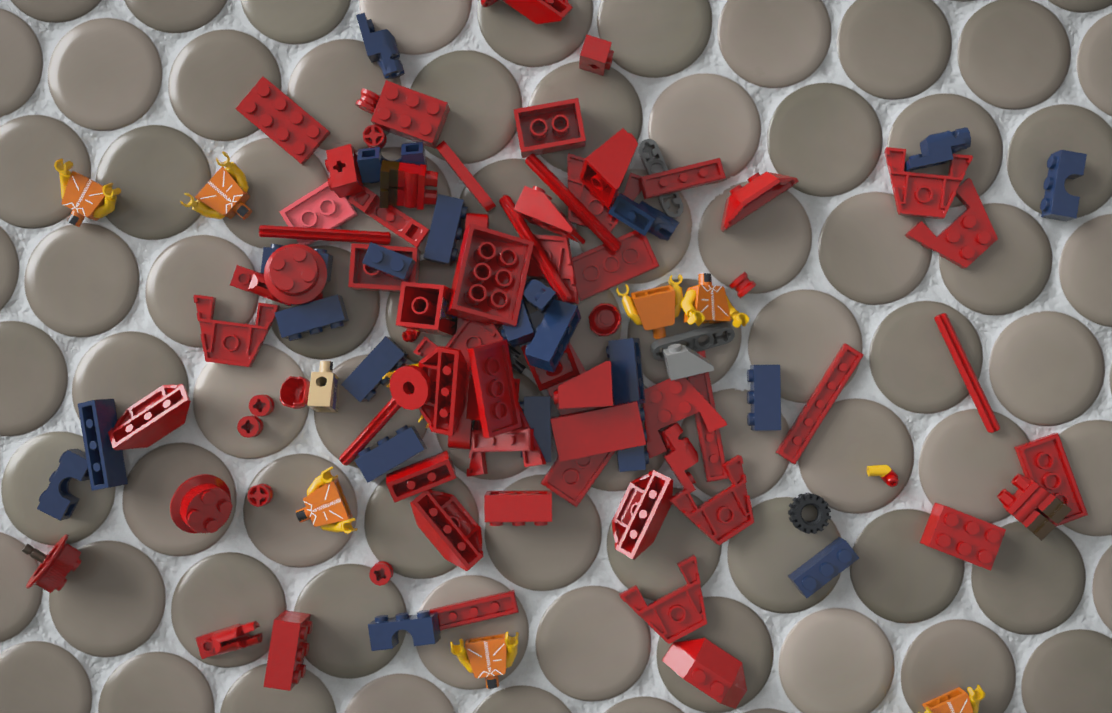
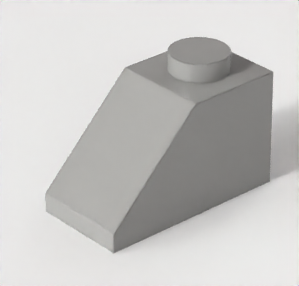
[663,344,714,381]

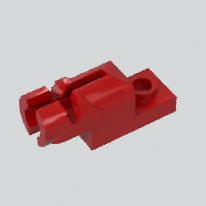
[230,265,292,306]
[660,422,699,493]
[195,621,263,659]

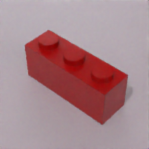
[386,451,456,503]

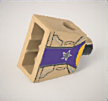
[307,361,339,413]

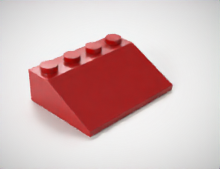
[446,223,534,327]

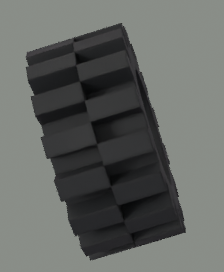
[788,493,831,534]

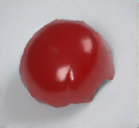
[588,303,622,336]
[280,376,310,409]

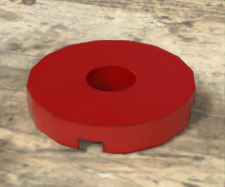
[390,365,432,410]

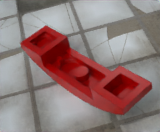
[347,186,430,248]

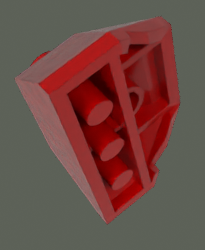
[502,0,573,24]
[720,172,799,232]
[418,346,467,436]
[108,384,191,450]
[612,470,673,560]
[410,489,484,571]
[662,637,747,709]

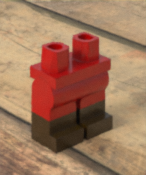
[379,160,438,210]
[997,473,1072,541]

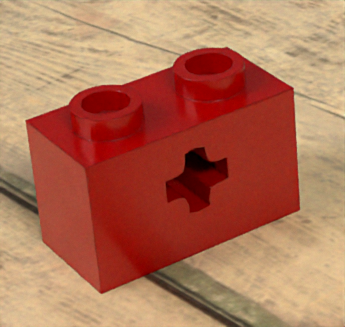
[579,34,614,76]
[325,144,364,198]

